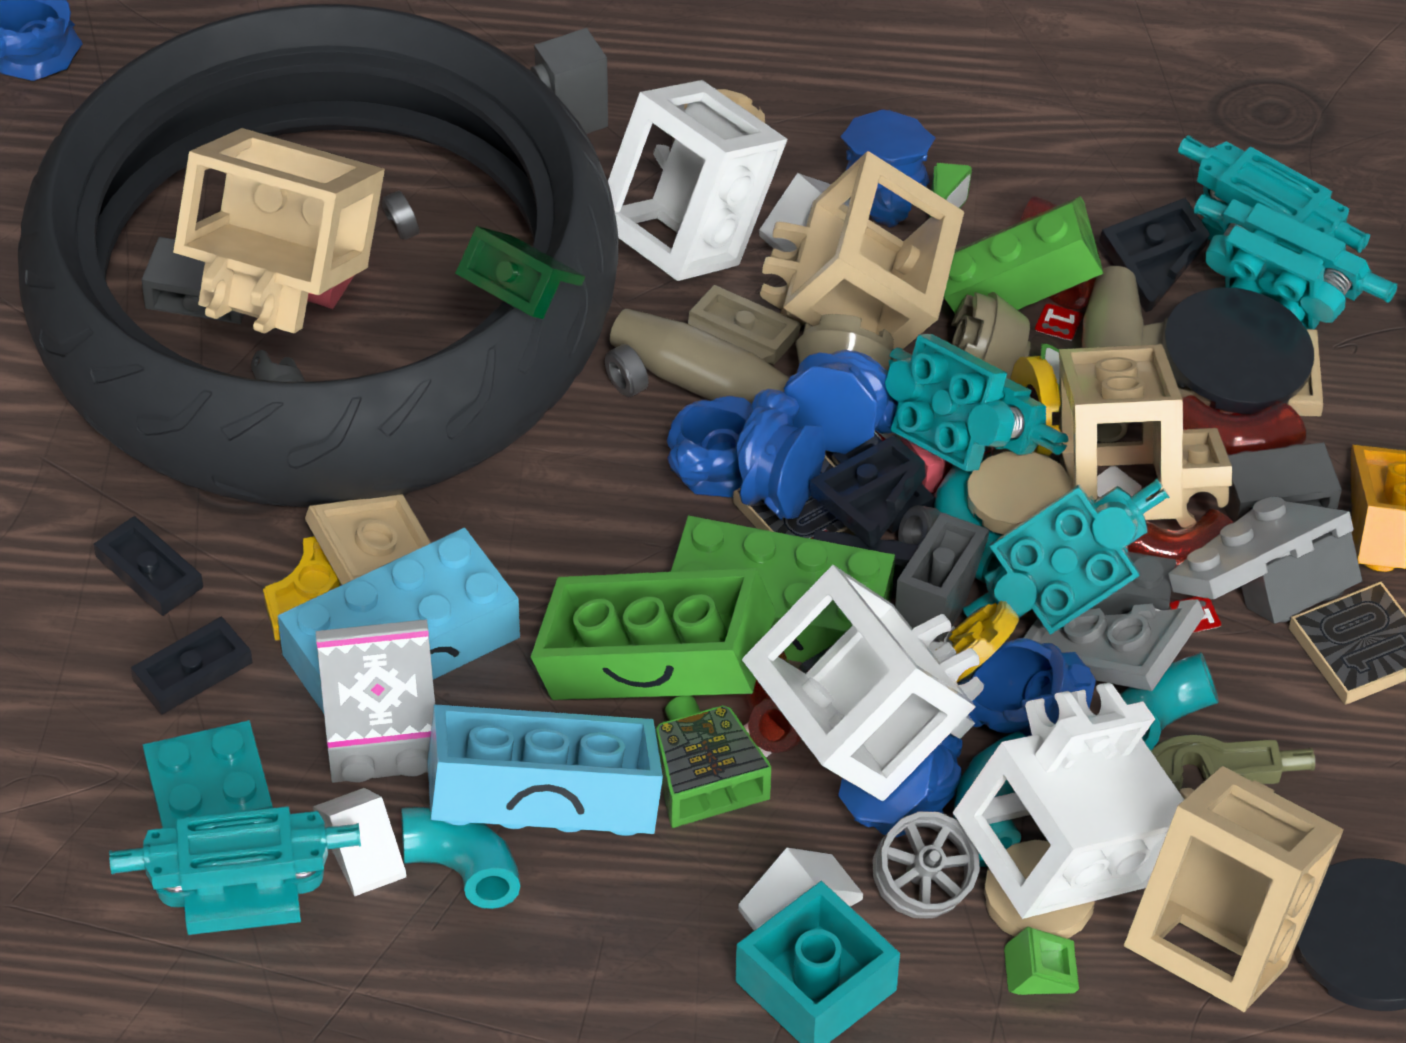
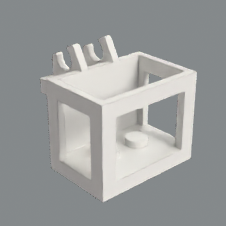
[608,80,788,281]
[742,565,984,801]
[953,683,1184,919]

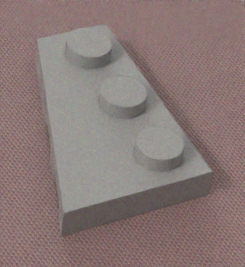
[1168,497,1354,599]
[1024,599,1205,691]

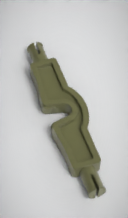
[1150,735,1315,790]

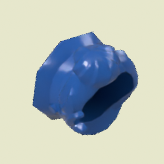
[0,0,83,81]
[840,110,936,227]
[783,350,899,454]
[736,389,825,520]
[666,396,752,498]
[957,638,1096,737]
[839,733,963,837]

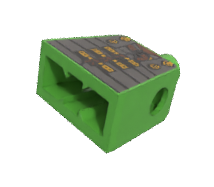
[655,696,771,828]

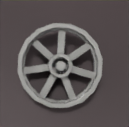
[873,812,980,918]

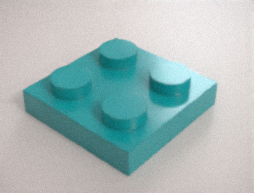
[142,720,273,828]

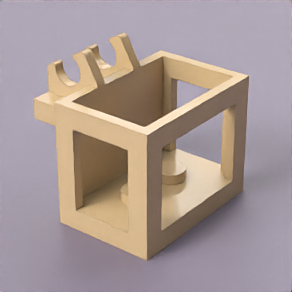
[173,128,385,333]
[760,151,964,349]
[1059,344,1232,528]
[1124,766,1344,1012]

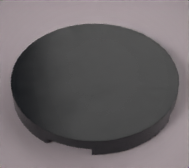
[1162,288,1314,414]
[1294,858,1406,1011]

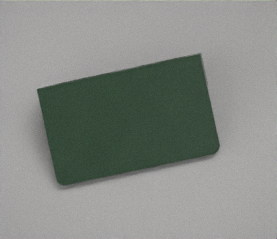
[455,226,586,319]

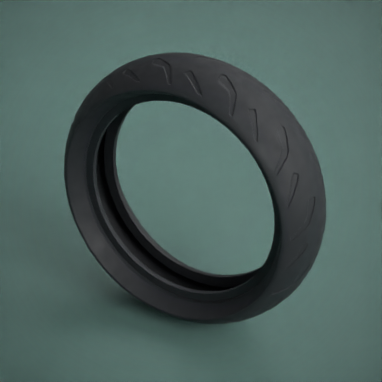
[18,4,618,507]

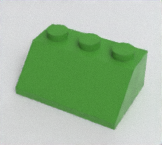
[944,196,1104,314]

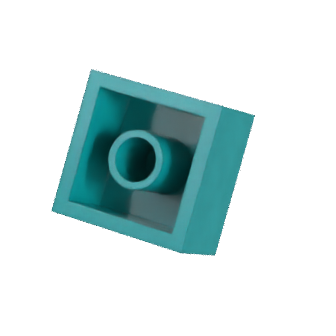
[736,880,900,1043]

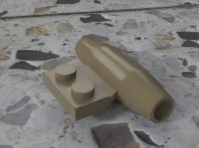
[1081,266,1211,442]
[610,285,800,404]

